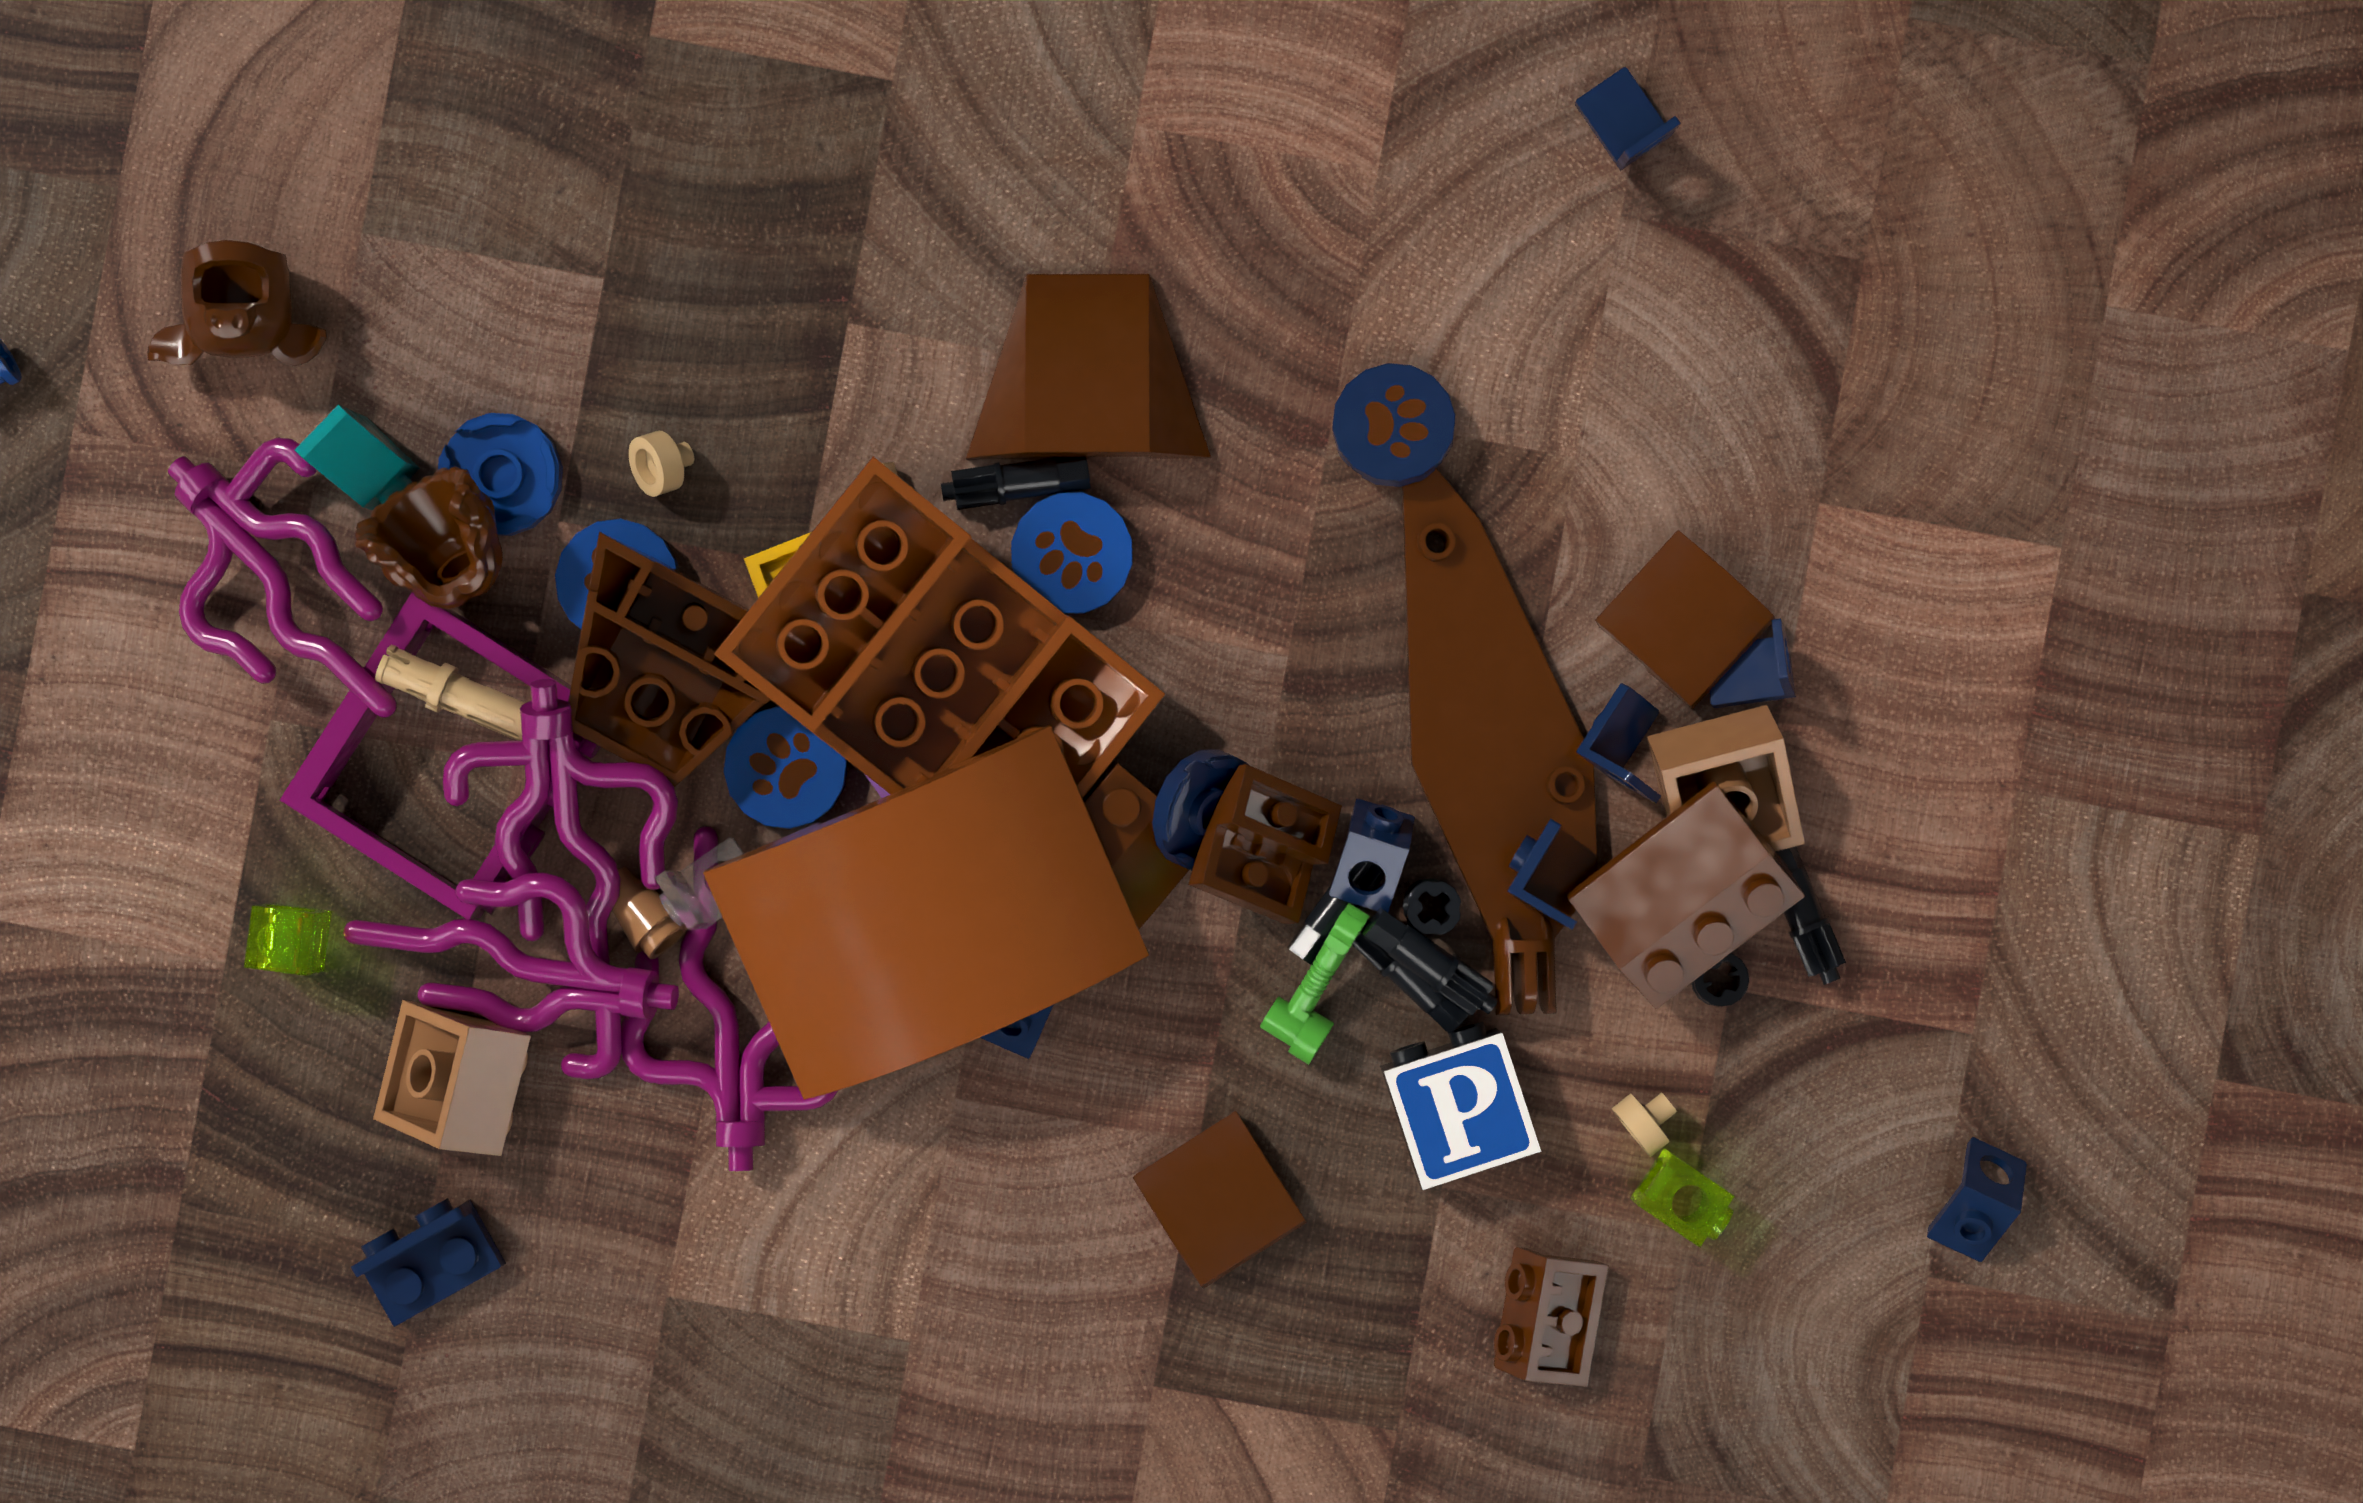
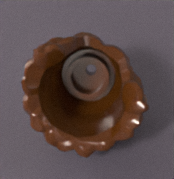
[355,466,503,609]

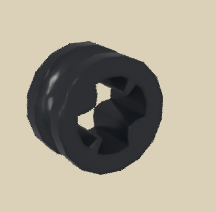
[1691,953,1749,1007]

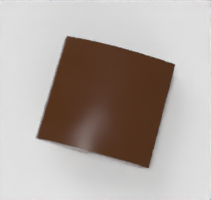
[1595,530,1775,710]
[1188,764,1342,924]
[1133,1111,1307,1289]

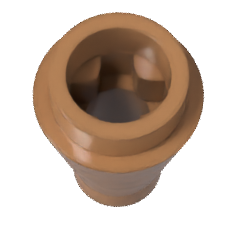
[612,867,688,959]

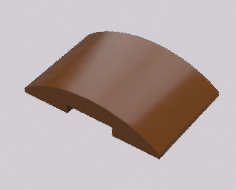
[714,456,1165,798]
[703,724,1149,1100]

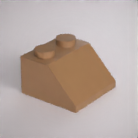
[1647,705,1805,851]
[373,1000,531,1156]

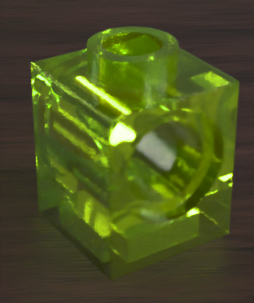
[244,903,332,976]
[1630,1148,1735,1247]

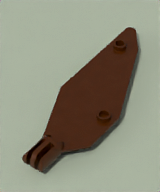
[1402,468,1598,1015]

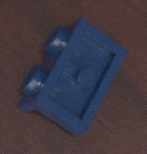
[351,1198,506,1327]

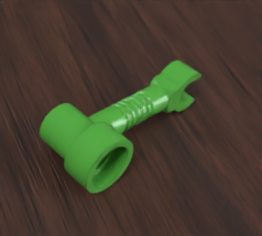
[1260,903,1370,1065]

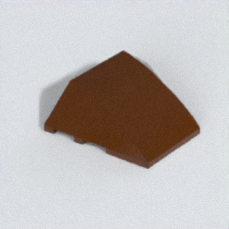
[966,274,1211,459]
[568,531,771,787]

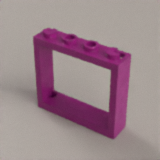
[280,593,601,920]

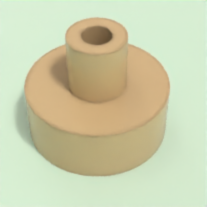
[629,431,694,497]
[1611,1092,1677,1157]

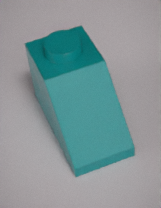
[295,405,420,511]

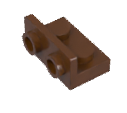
[1494,1247,1609,1387]

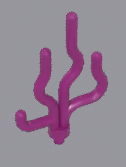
[168,437,397,718]
[442,679,678,965]
[621,826,838,1171]
[343,873,679,1079]

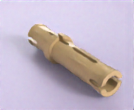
[375,644,525,740]

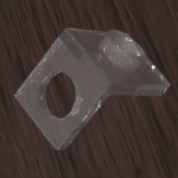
[655,838,744,930]

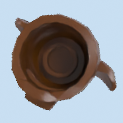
[147,240,327,366]

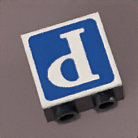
[1380,1022,1541,1190]

